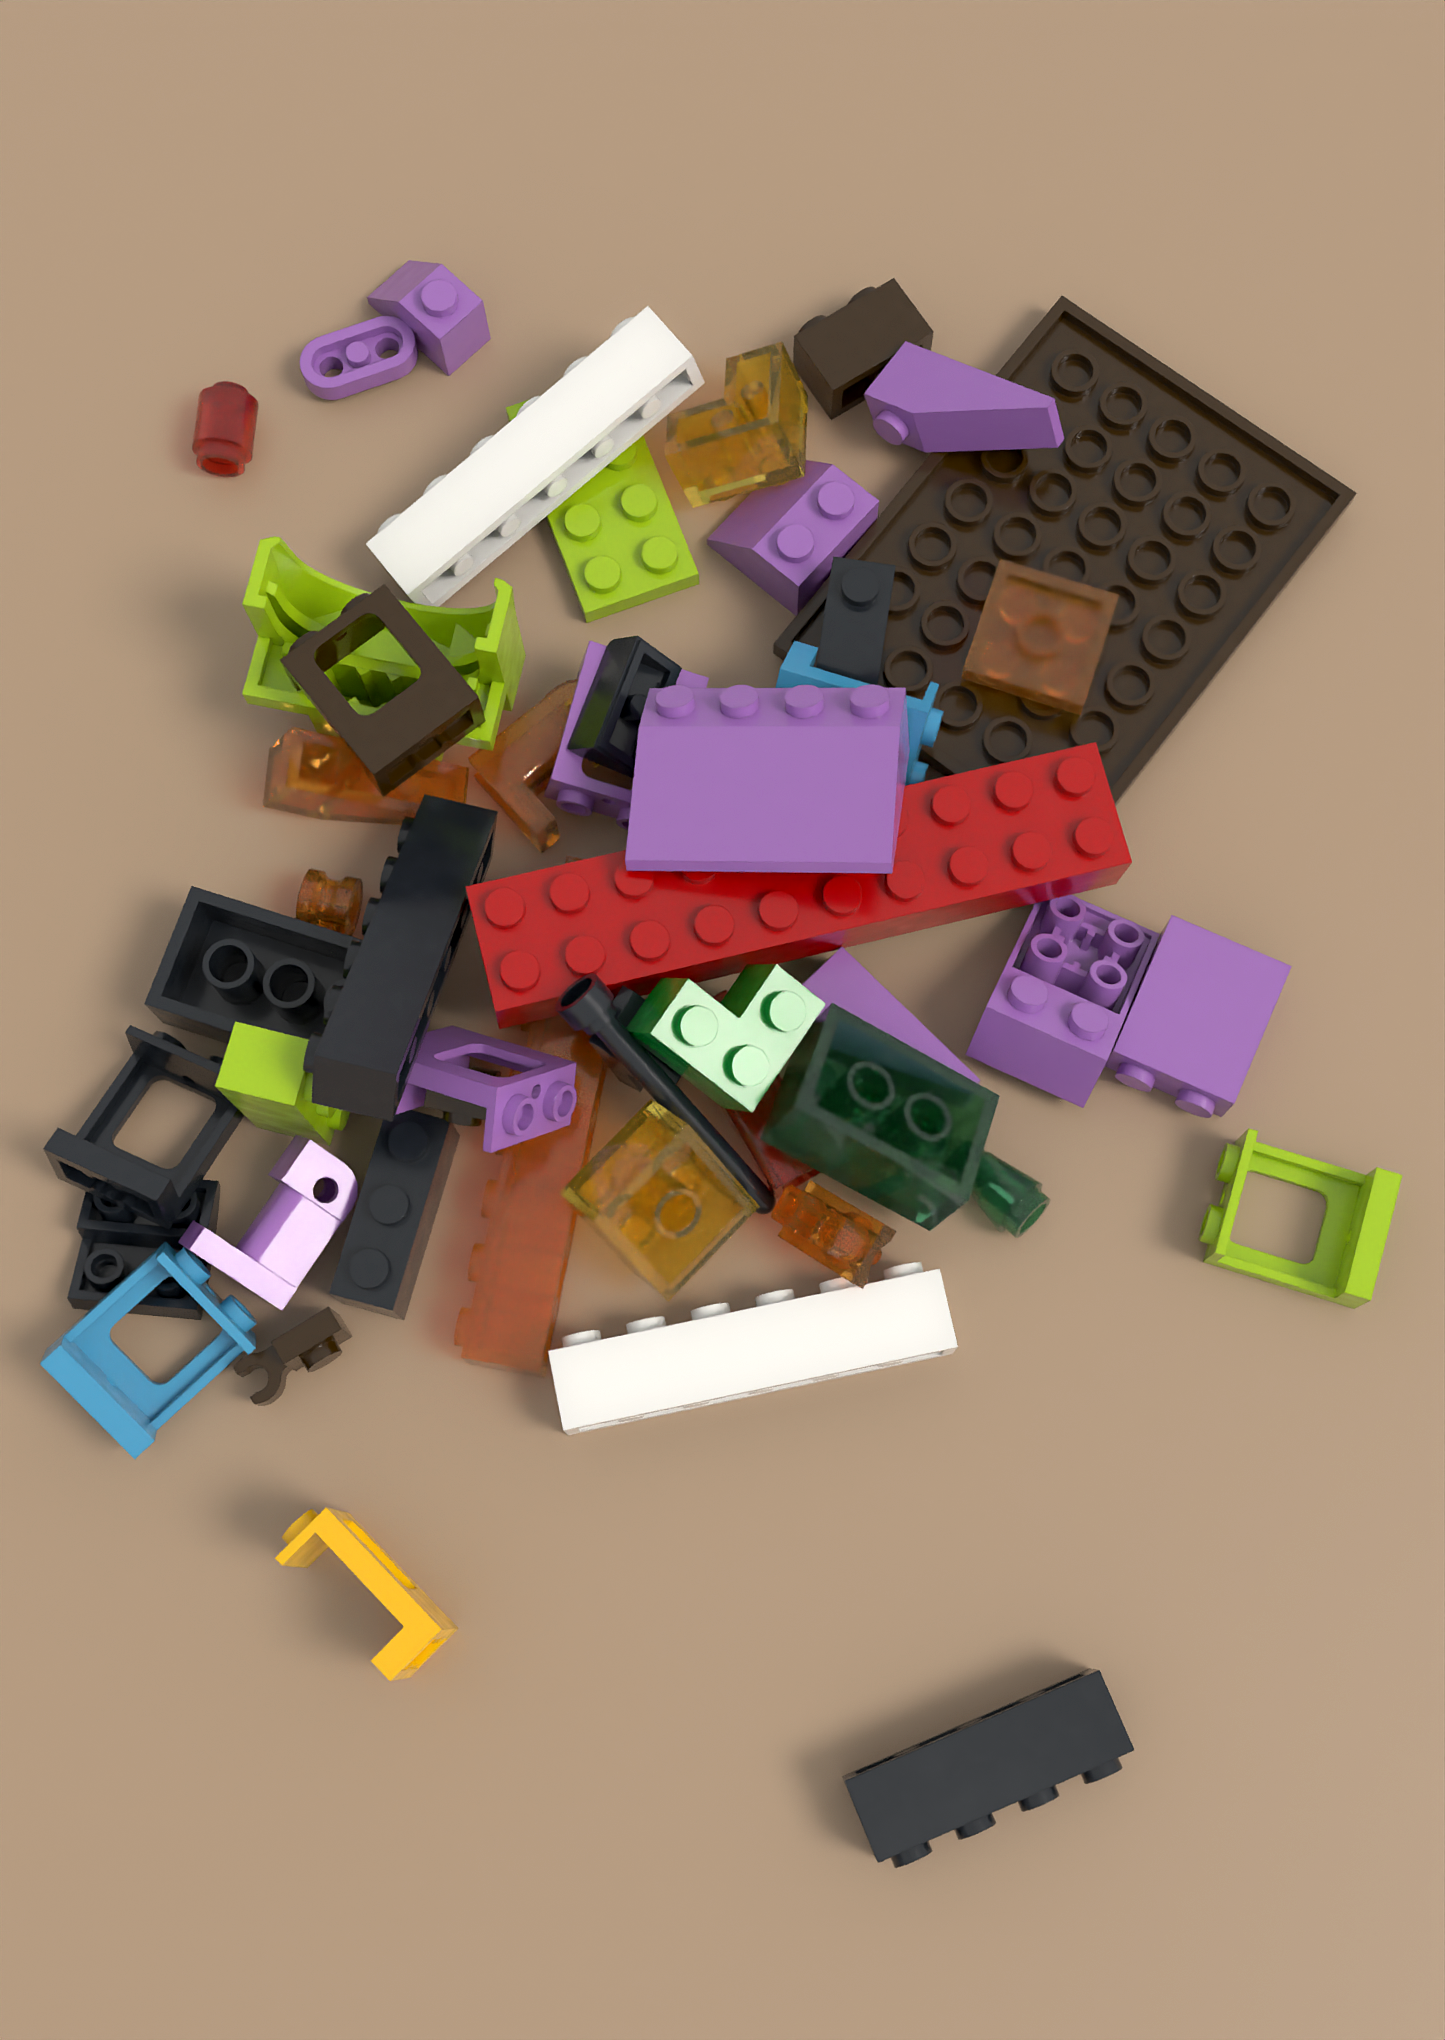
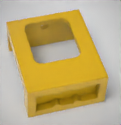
[275,1507,459,1681]

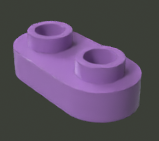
[300,316,418,400]

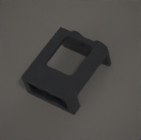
[43,1025,244,1230]

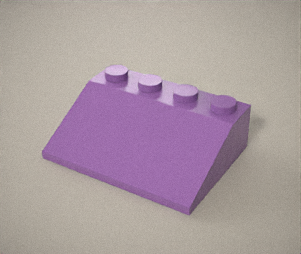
[625,684,910,874]

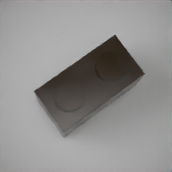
[793,278,934,420]

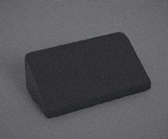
[567,635,682,778]

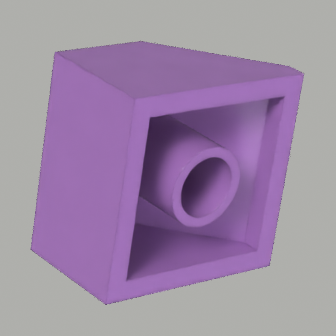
[707,457,879,616]

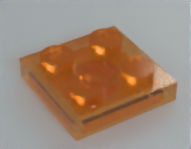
[961,559,1119,715]

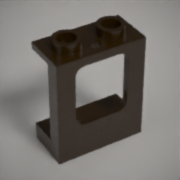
[280,584,486,797]

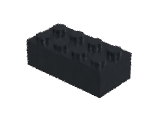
[144,886,362,1044]

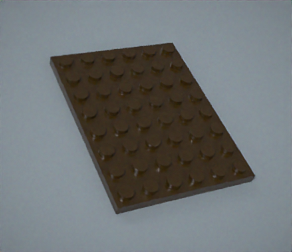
[773,296,1357,807]

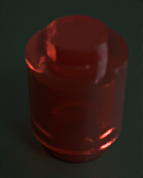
[192,381,259,477]

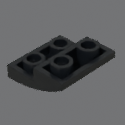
[67,1179,221,1320]

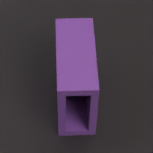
[1105,915,1292,1118]

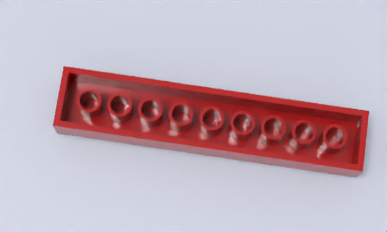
[465,742,1132,1029]

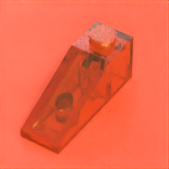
[262,726,469,825]

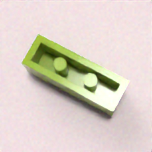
[215,1022,350,1146]

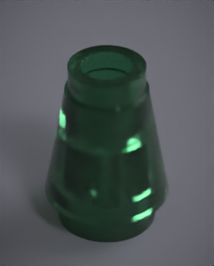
[952,1144,1050,1238]

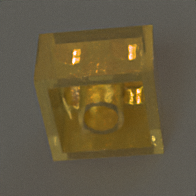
[559,1099,760,1302]

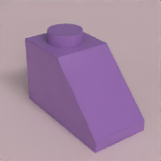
[367,260,491,376]

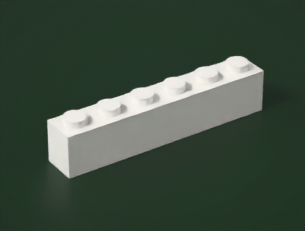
[366,306,705,607]
[548,1262,958,1435]

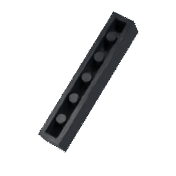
[303,794,498,1122]

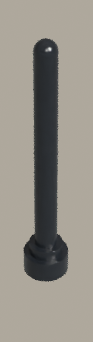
[555,973,776,1214]

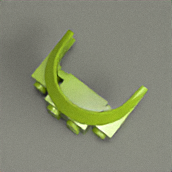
[242,536,526,766]

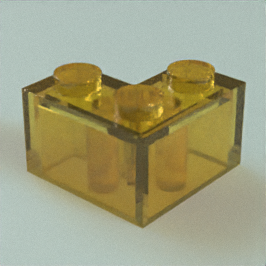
[664,341,808,508]

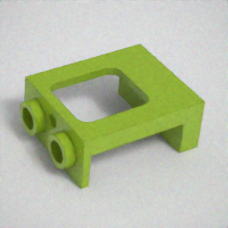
[1198,1128,1403,1309]

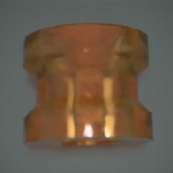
[295,868,363,936]

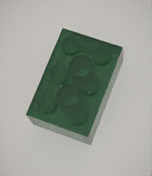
[760,1003,1000,1231]

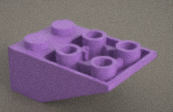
[965,895,1160,1108]

